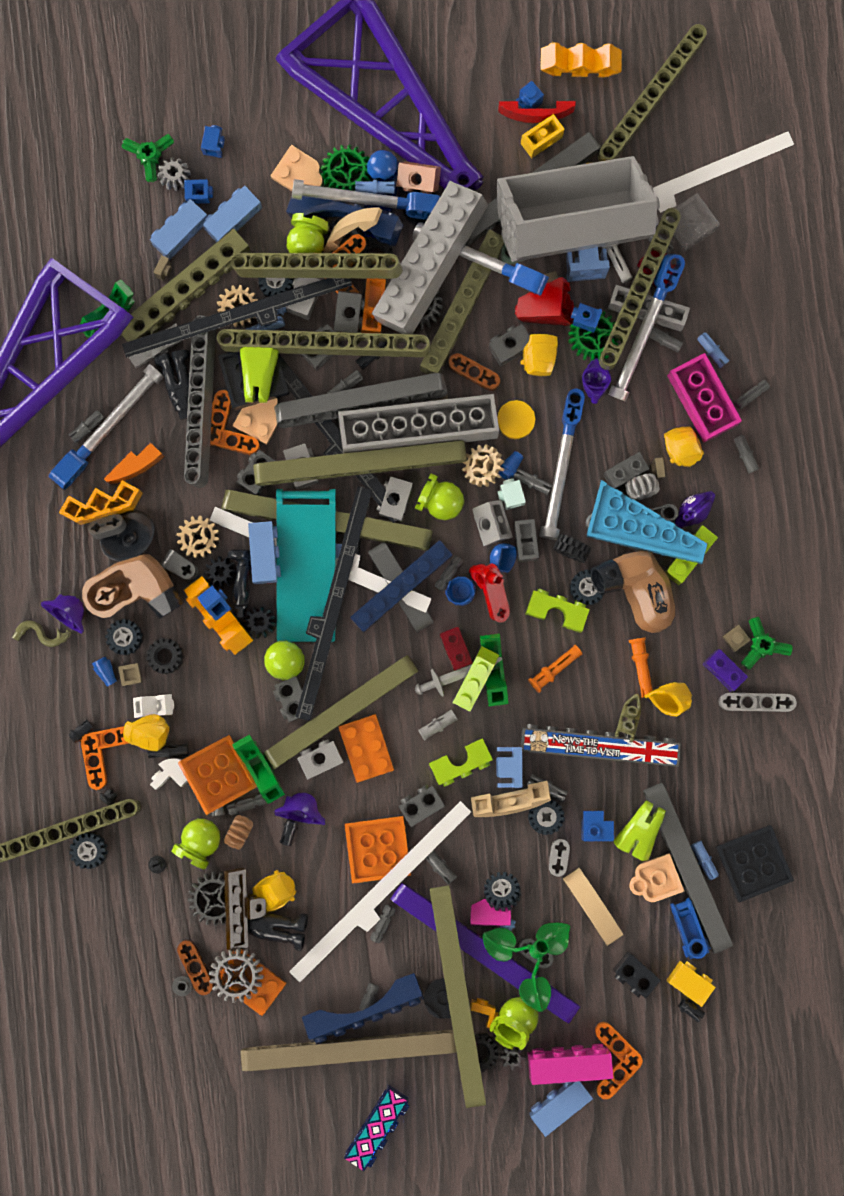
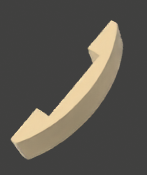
[324,208,382,253]
[471,781,551,817]
[563,868,623,946]

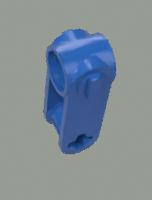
[670,898,711,959]

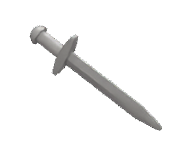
[415,657,502,696]

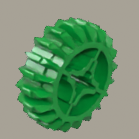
[321,144,371,191]
[568,311,619,362]

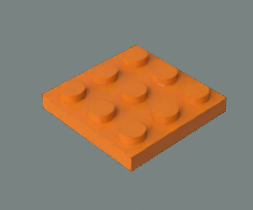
[178,735,257,815]
[345,816,411,883]

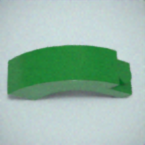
[79,279,135,338]
[480,633,508,707]
[232,735,285,804]

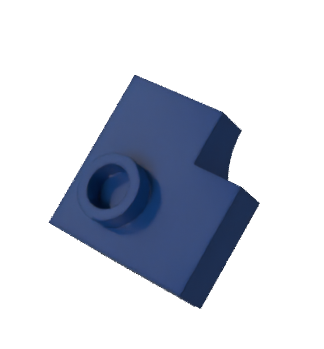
[581,811,614,841]

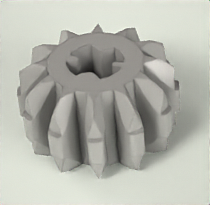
[157,157,191,191]
[625,473,660,501]

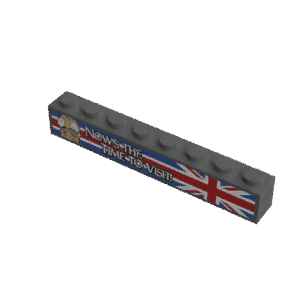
[520,724,681,767]

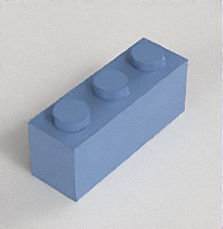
[203,186,262,242]
[150,199,207,260]
[248,521,281,584]
[529,1081,593,1137]

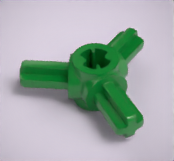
[122,134,175,182]
[741,617,793,670]

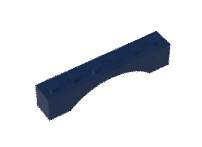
[286,196,403,246]
[350,540,452,634]
[302,973,424,1044]

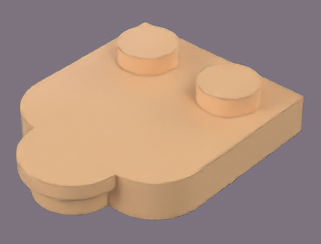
[271,145,323,191]
[233,398,278,445]
[630,853,684,902]

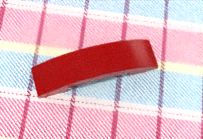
[498,101,576,123]

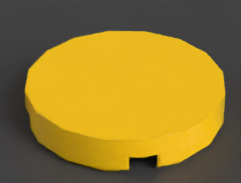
[497,400,536,439]

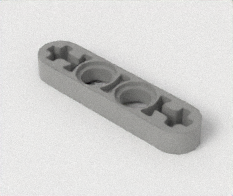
[718,693,797,712]

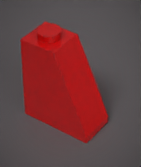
[515,277,574,326]

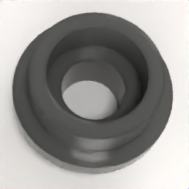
[172,976,193,996]

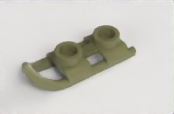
[615,694,641,743]

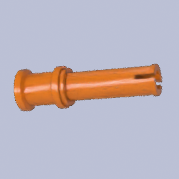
[628,637,653,698]
[528,645,583,693]

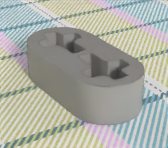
[548,839,570,877]

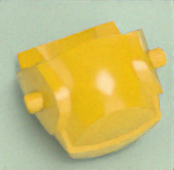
[520,334,558,376]
[664,427,704,467]
[645,682,692,717]
[123,714,170,751]
[252,870,296,913]

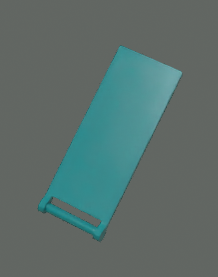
[276,489,336,642]

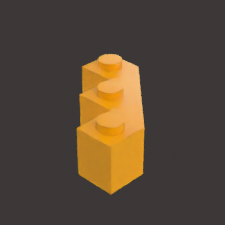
[541,43,622,77]
[59,480,143,525]
[184,576,253,655]

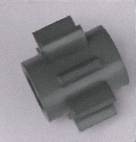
[500,1047,526,1071]

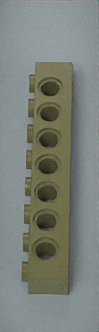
[121,229,250,342]
[420,230,504,374]

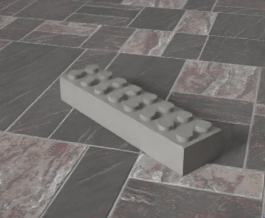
[371,181,488,334]
[338,394,499,454]

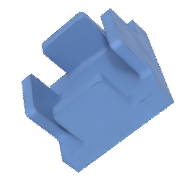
[566,247,610,282]
[496,747,522,788]

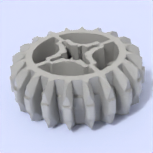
[209,948,264,1003]

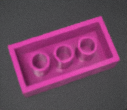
[667,353,742,443]
[527,1044,613,1085]

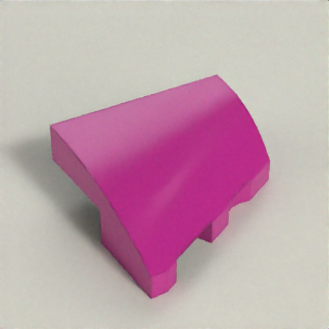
[470,892,511,926]

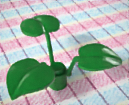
[483,923,570,1012]

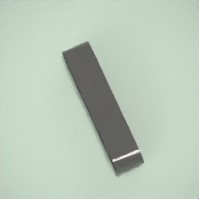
[368,542,434,633]

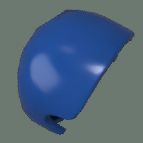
[367,150,398,180]
[490,543,517,573]
[445,576,476,606]

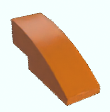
[361,278,386,333]
[104,443,164,485]

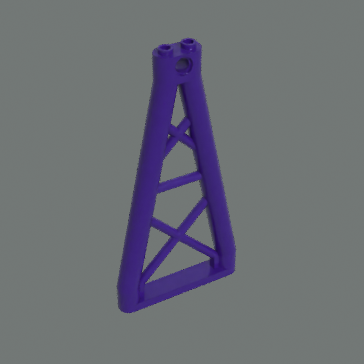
[276,0,484,190]
[0,258,134,447]

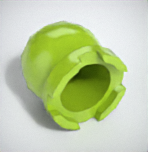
[287,213,329,253]
[415,473,464,520]
[264,641,305,681]
[171,818,221,870]
[490,997,538,1050]

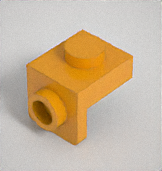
[470,998,498,1028]

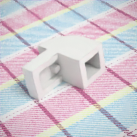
[133,694,174,718]
[150,758,188,790]

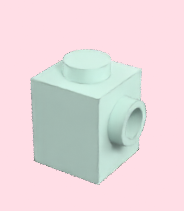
[497,479,526,510]

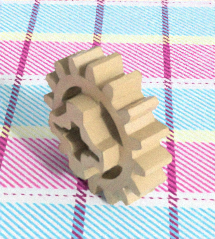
[217,285,258,328]
[462,444,504,487]
[177,516,220,559]

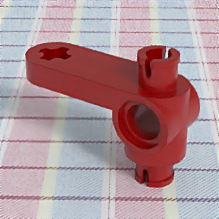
[469,563,510,623]

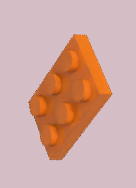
[339,714,394,783]
[221,949,286,1016]

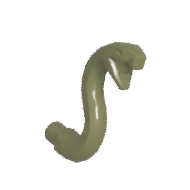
[12,620,71,647]

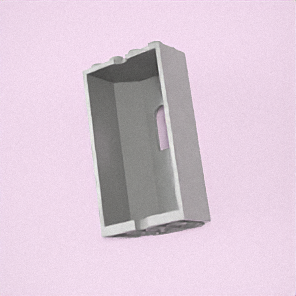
[497,156,660,262]

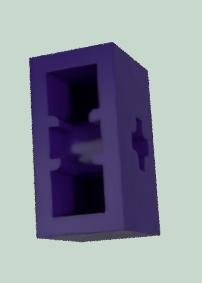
[702,649,748,692]

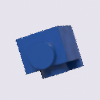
[516,81,544,109]
[201,125,225,158]
[184,179,213,204]
[571,303,602,333]

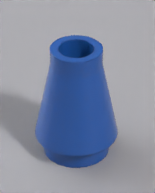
[498,451,523,480]
[92,656,117,686]

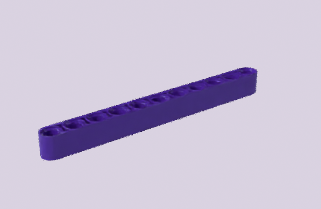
[390,882,580,1024]

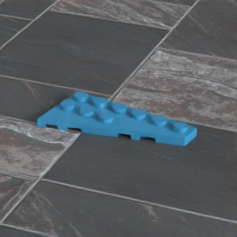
[587,480,707,564]

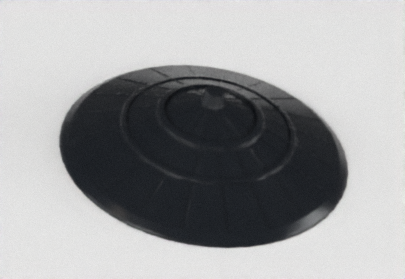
[100,510,155,561]

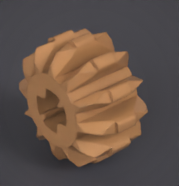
[224,815,253,850]

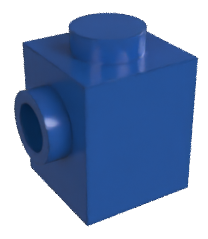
[197,585,231,621]

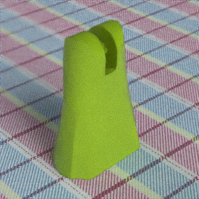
[240,347,279,403]
[613,800,666,861]

